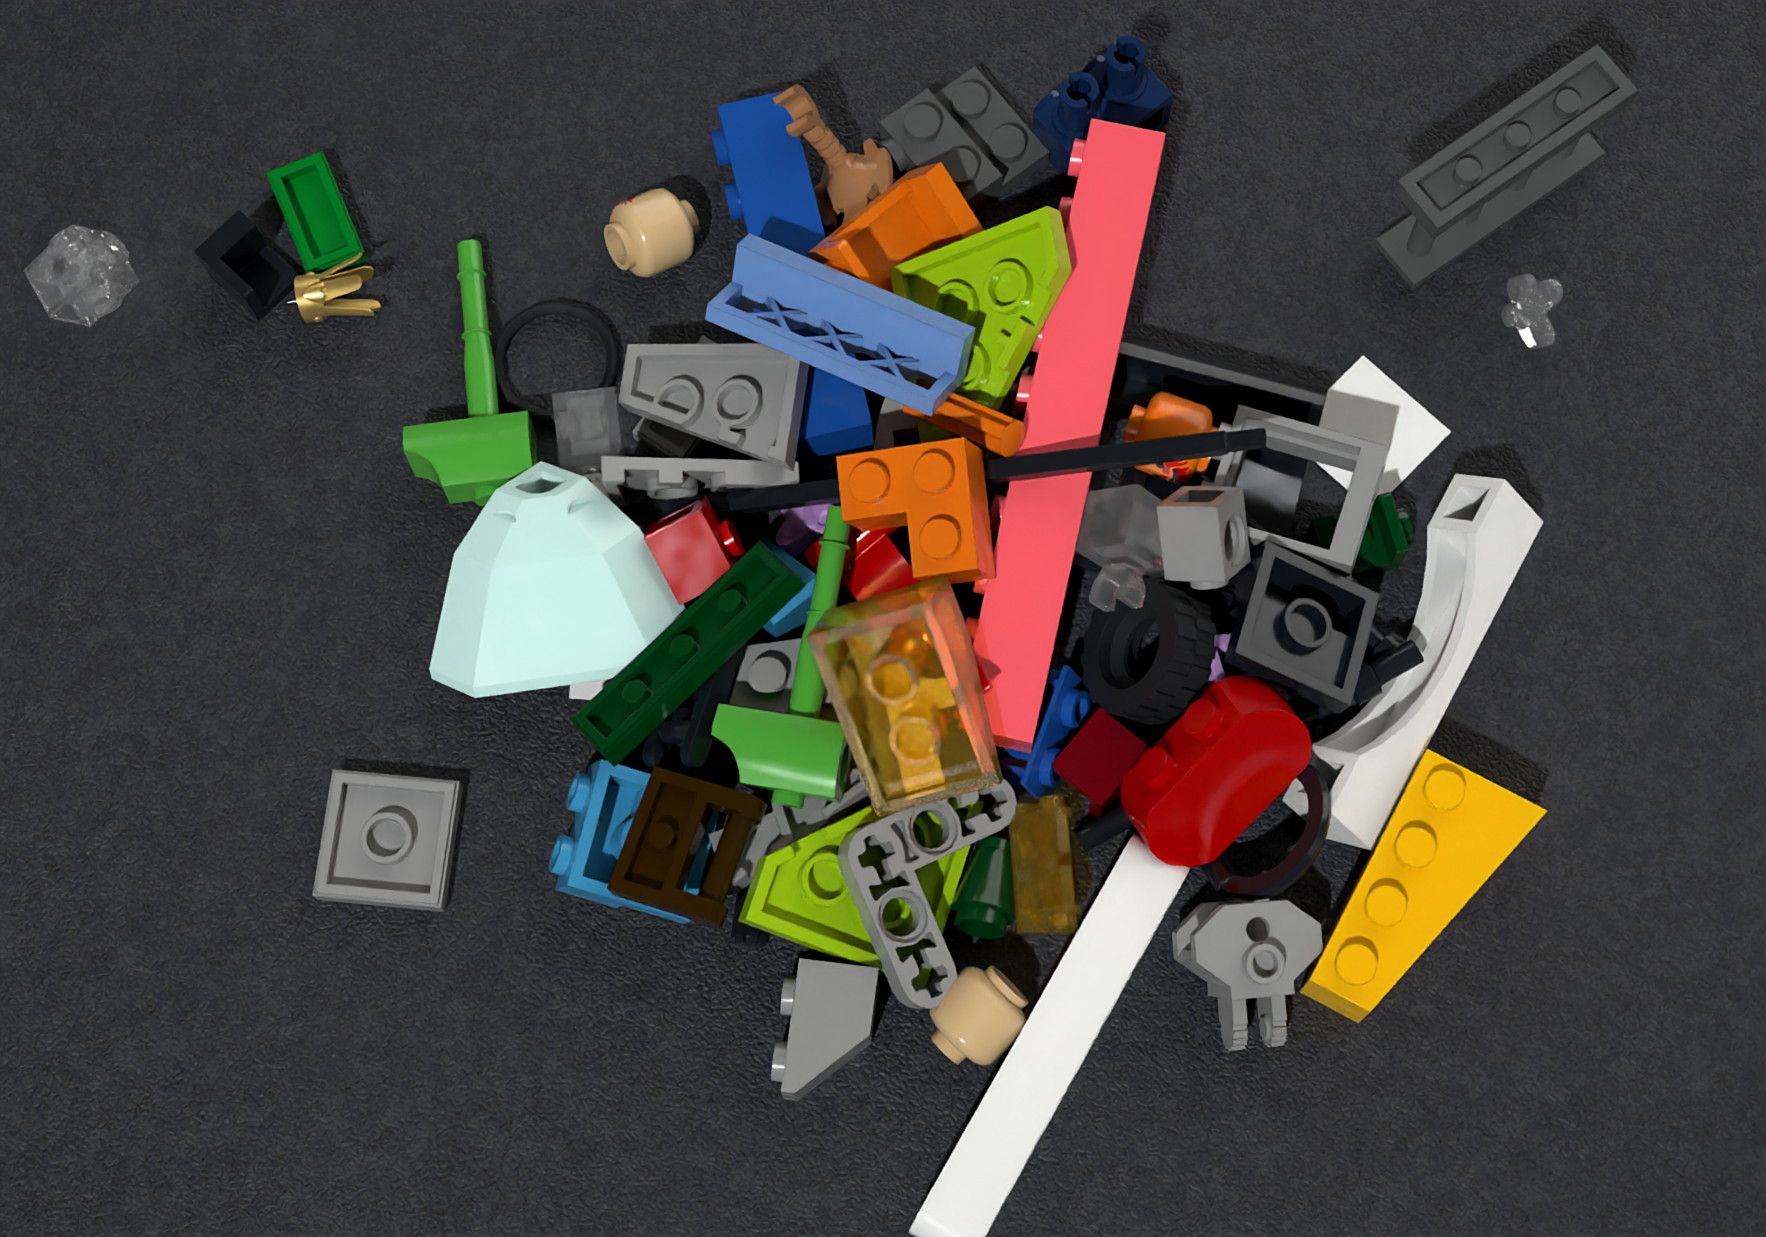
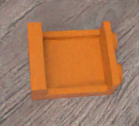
[807,161,984,293]

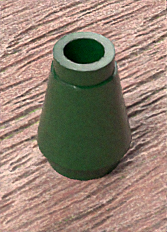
[950,836,1016,939]

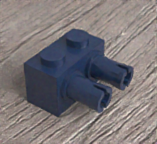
[1032,35,1173,189]

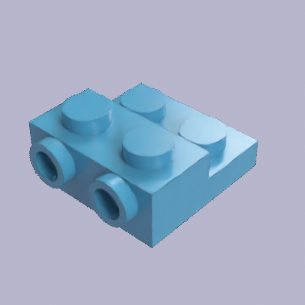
[549,759,719,924]

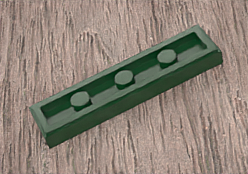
[570,540,805,767]

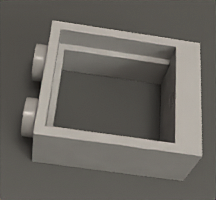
[1201,405,1389,575]

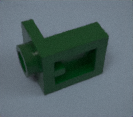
[1308,492,1413,579]

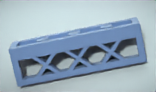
[705,233,975,416]

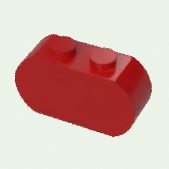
[1120,675,1311,867]

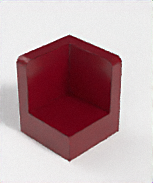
[1052,707,1151,817]

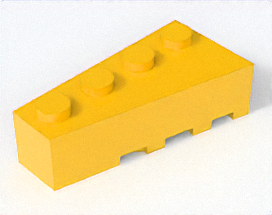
[1299,749,1548,1024]

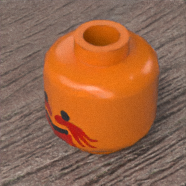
[1122,391,1219,484]

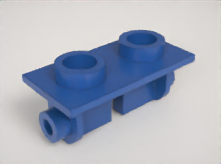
[995,665,1090,807]

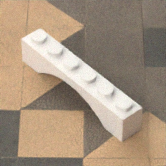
[1282,474,1543,851]

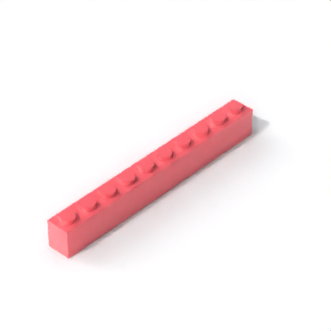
[948,118,1166,754]

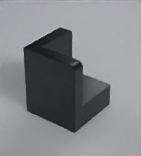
[194,210,299,321]

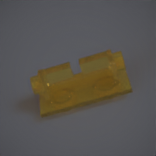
[1009,795,1081,934]

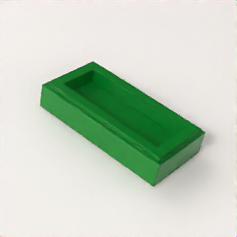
[266,151,369,275]

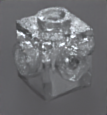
[23,224,140,326]

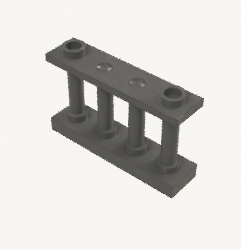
[1374,44,1638,290]

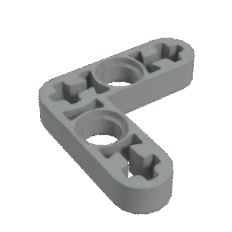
[837,773,1017,1009]

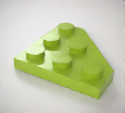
[889,206,1072,443]
[738,787,984,989]

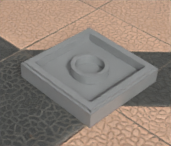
[312,769,463,912]

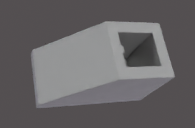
[771,958,880,1101]

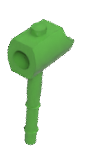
[403,239,538,507]
[711,506,854,809]

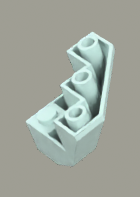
[429,461,686,698]

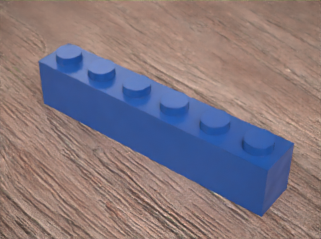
[710,91,874,461]

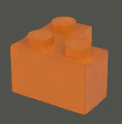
[836,437,996,587]

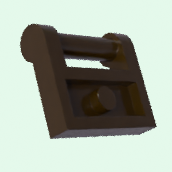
[607,766,767,929]

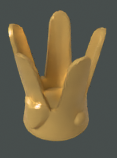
[284,252,382,323]

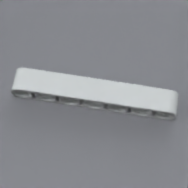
[908,834,1191,1237]

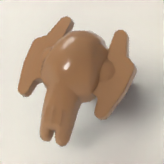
[773,84,893,230]

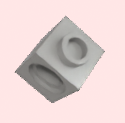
[1156,486,1251,590]

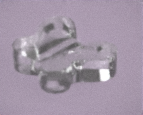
[1501,273,1563,350]

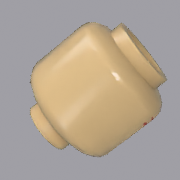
[604,188,699,277]
[929,965,1029,1066]

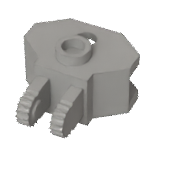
[1172,898,1323,1051]

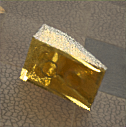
[807,575,1003,817]

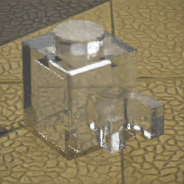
[552,386,627,483]
[1075,484,1165,612]

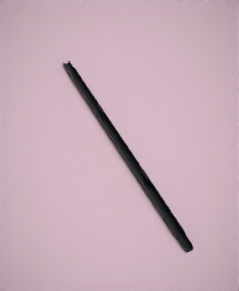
[617,428,1267,527]

